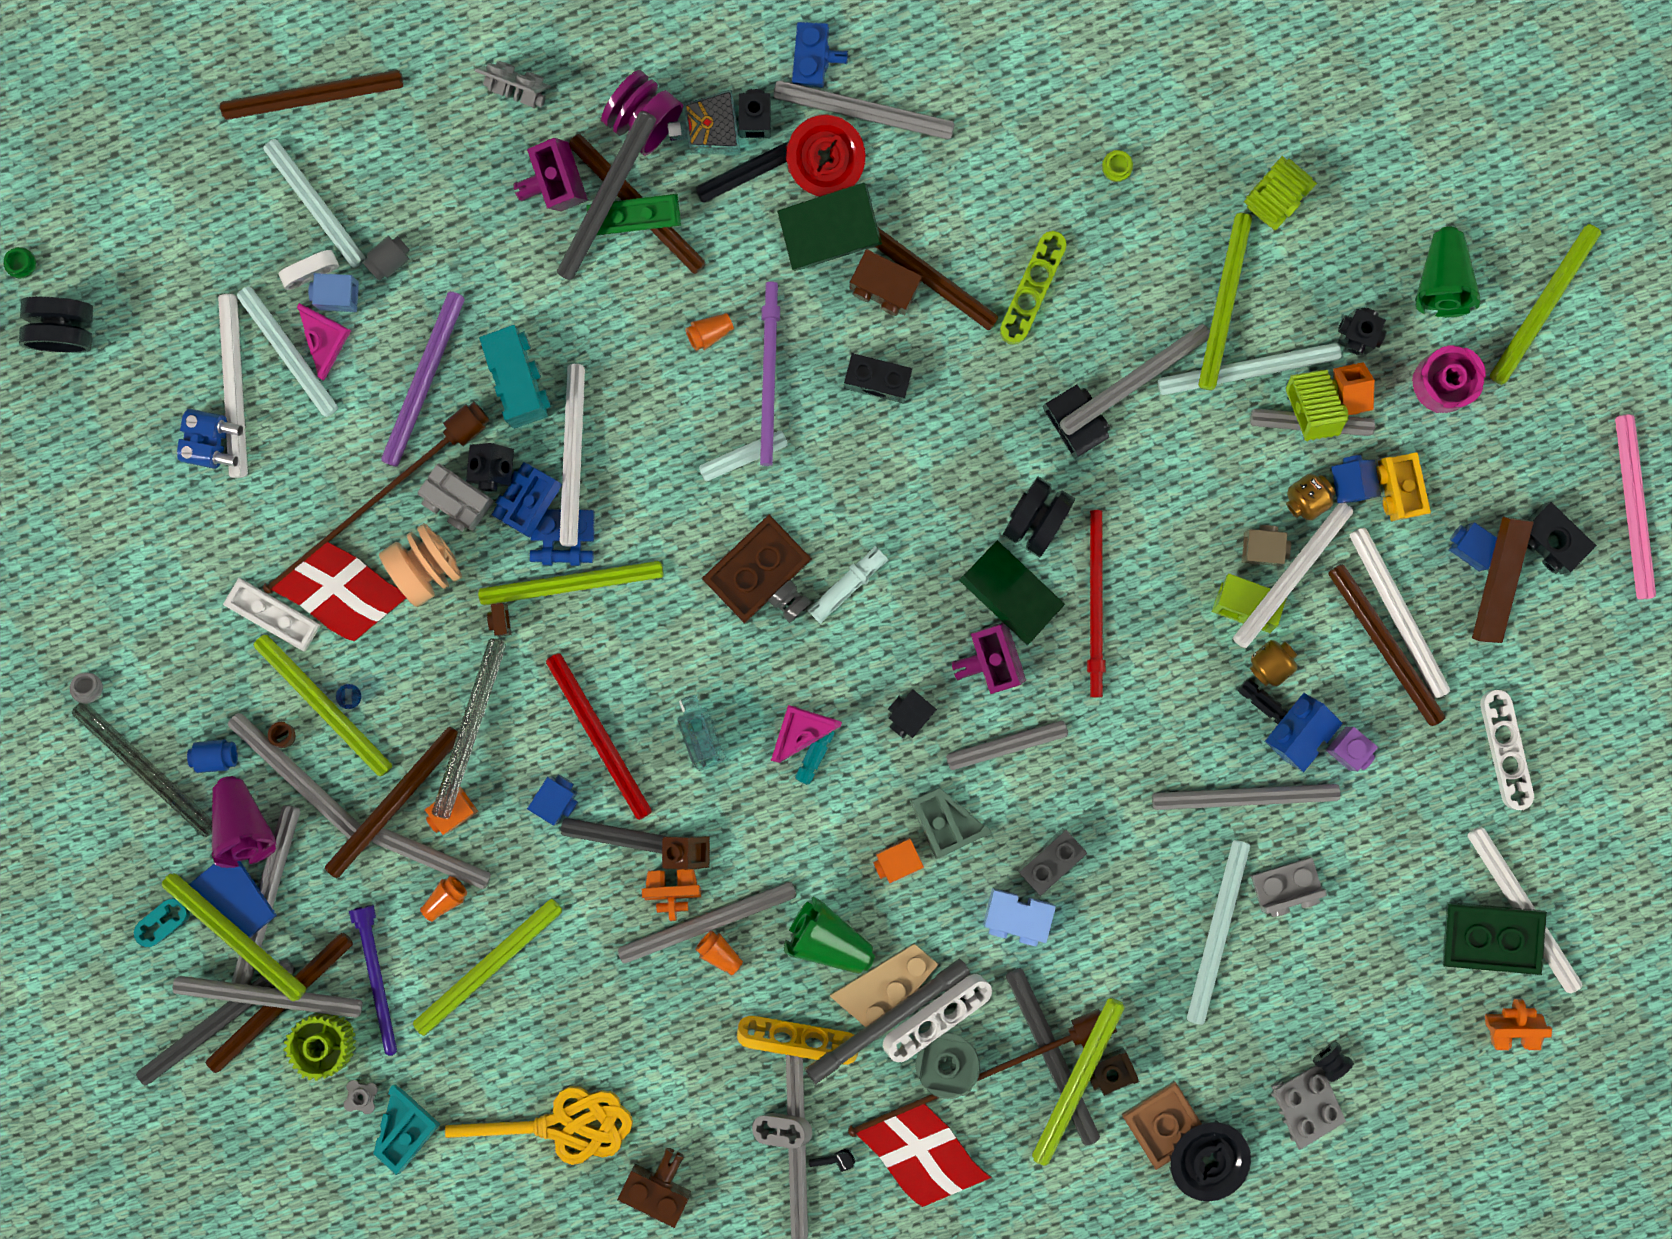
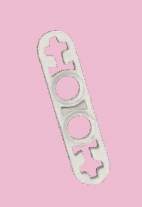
[1480,690,1534,810]
[883,974,992,1063]

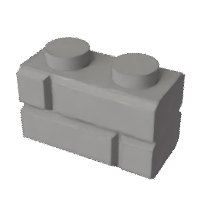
[417,463,494,532]

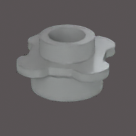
[344,1080,378,1114]

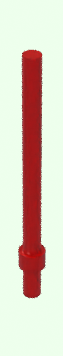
[1087,510,1106,698]

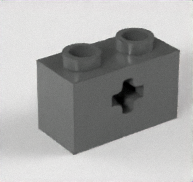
[1017,828,1088,896]

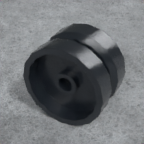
[19,297,93,353]
[1002,476,1076,558]

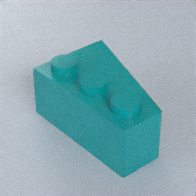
[479,325,551,429]

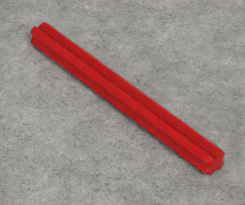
[546,653,652,820]

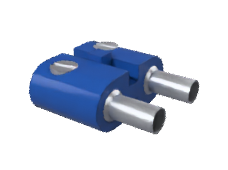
[177,409,243,469]

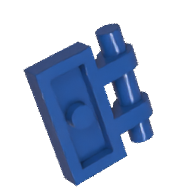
[491,462,562,538]
[530,509,595,566]

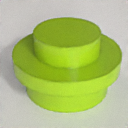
[1102,150,1133,182]

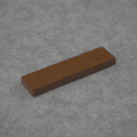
[1472,517,1534,643]

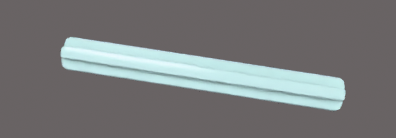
[263,139,366,268]
[237,286,338,417]

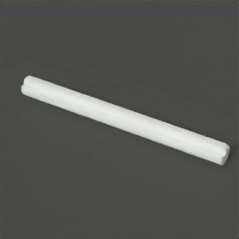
[218,294,248,478]
[560,364,585,547]
[1233,503,1353,648]
[1350,527,1450,698]
[1468,827,1583,993]

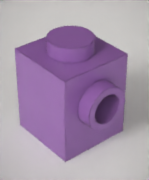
[1325,727,1378,771]

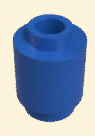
[187,739,238,773]

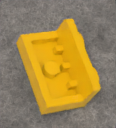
[1376,452,1431,522]

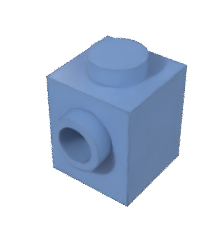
[308,273,359,312]

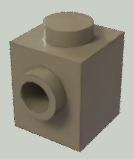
[1242,525,1291,566]

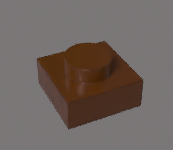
[487,603,511,637]

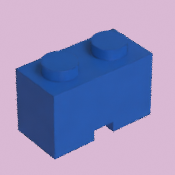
[1264,693,1343,773]

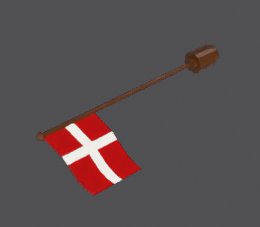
[263,401,490,641]
[848,1008,1118,1207]

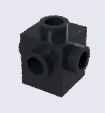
[1338,307,1387,355]
[466,443,514,492]

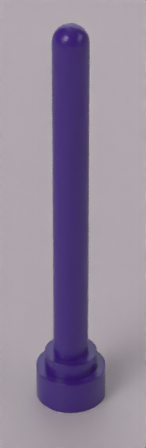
[349,905,397,1056]

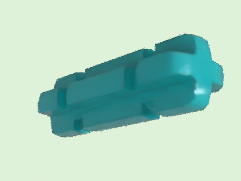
[795,731,835,785]

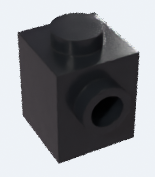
[739,89,771,138]
[888,689,937,739]

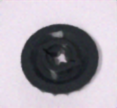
[1169,1120,1251,1201]

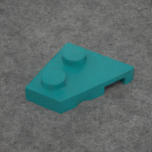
[373,1084,440,1175]

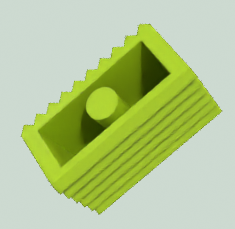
[1285,369,1348,442]

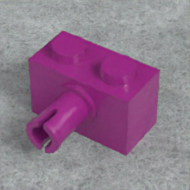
[513,138,588,212]
[952,622,1026,694]

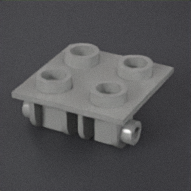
[475,61,551,108]
[1271,1065,1346,1150]

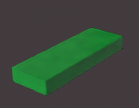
[586,194,681,236]

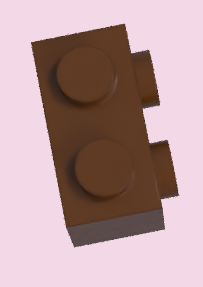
[849,249,922,316]

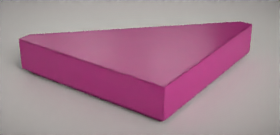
[297,303,351,381]
[771,705,842,763]

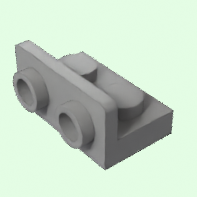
[1250,857,1327,917]

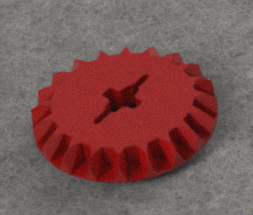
[785,115,866,197]

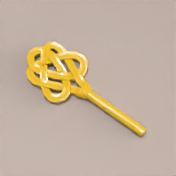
[445,1086,633,1165]

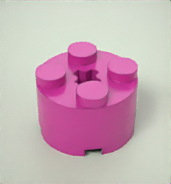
[1412,345,1486,413]

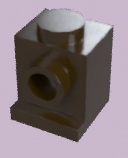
[1090,1048,1140,1096]

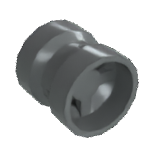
[768,580,812,623]

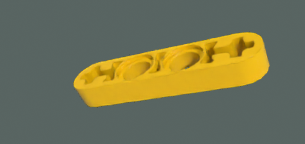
[737,1016,859,1065]

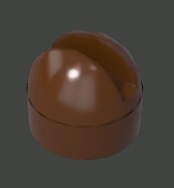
[268,722,296,748]

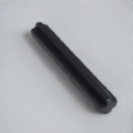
[695,141,789,203]

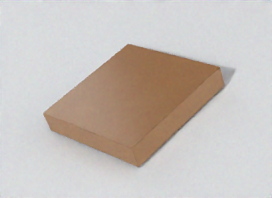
[1121,1081,1202,1170]

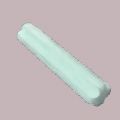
[699,430,788,481]

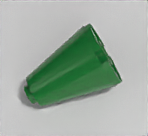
[1415,226,1481,318]
[784,897,875,974]

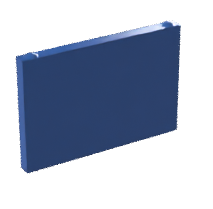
[189,861,277,950]

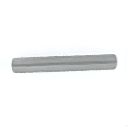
[1250,409,1375,436]
[946,721,1068,770]
[372,828,491,889]

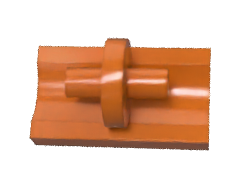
[642,869,702,921]
[1485,999,1552,1050]

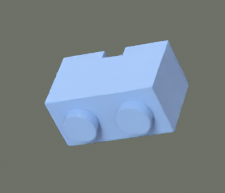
[983,888,1056,946]

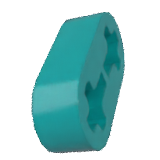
[134,898,190,947]

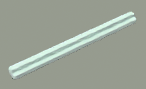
[1158,343,1342,395]
[1187,840,1250,1025]

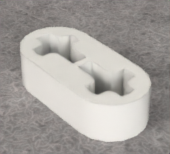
[278,250,339,290]

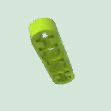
[1000,231,1067,345]

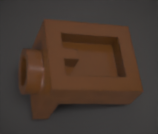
[662,836,710,870]

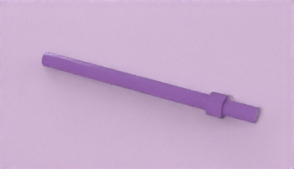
[760,282,780,466]

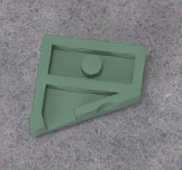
[910,788,991,859]

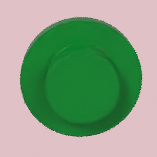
[3,247,36,279]

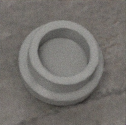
[70,673,103,704]

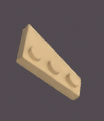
[829,943,939,1027]

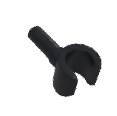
[809,1149,855,1172]

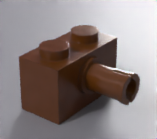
[617,1148,691,1228]

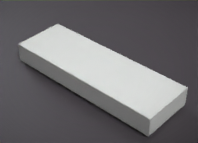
[223,578,321,651]

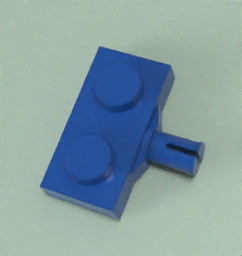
[792,22,848,88]

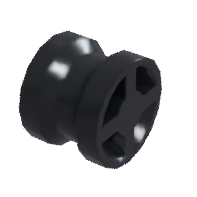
[1313,1042,1354,1082]

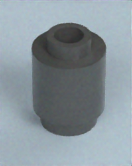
[363,235,410,281]

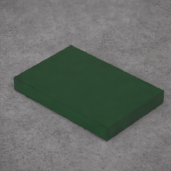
[777,183,882,271]
[959,540,1065,645]
[1443,902,1547,975]

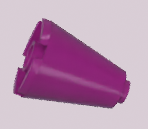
[212,776,277,868]

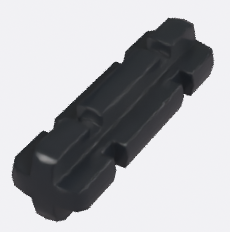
[1238,679,1289,724]

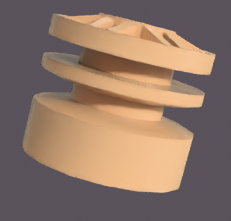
[379,523,462,607]

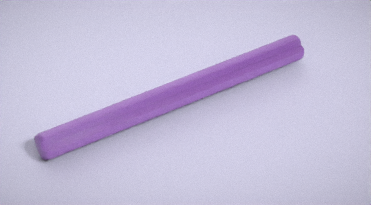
[381,291,465,467]

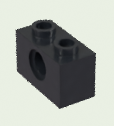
[844,353,913,404]
[1527,502,1597,575]

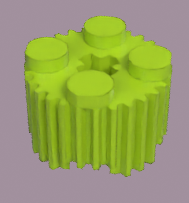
[1244,156,1317,231]
[283,1013,356,1081]

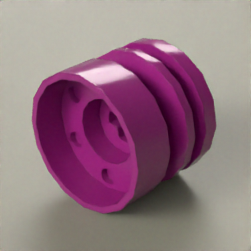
[601,70,683,156]

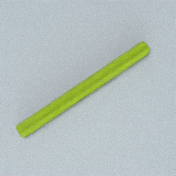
[1198,212,1252,391]
[1490,224,1601,385]
[478,561,664,605]
[253,635,392,776]
[162,873,306,1001]
[413,899,562,1036]
[1032,998,1125,1166]

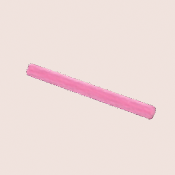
[1615,414,1656,600]

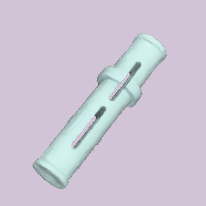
[807,546,889,624]

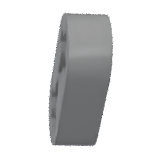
[752,1113,812,1149]

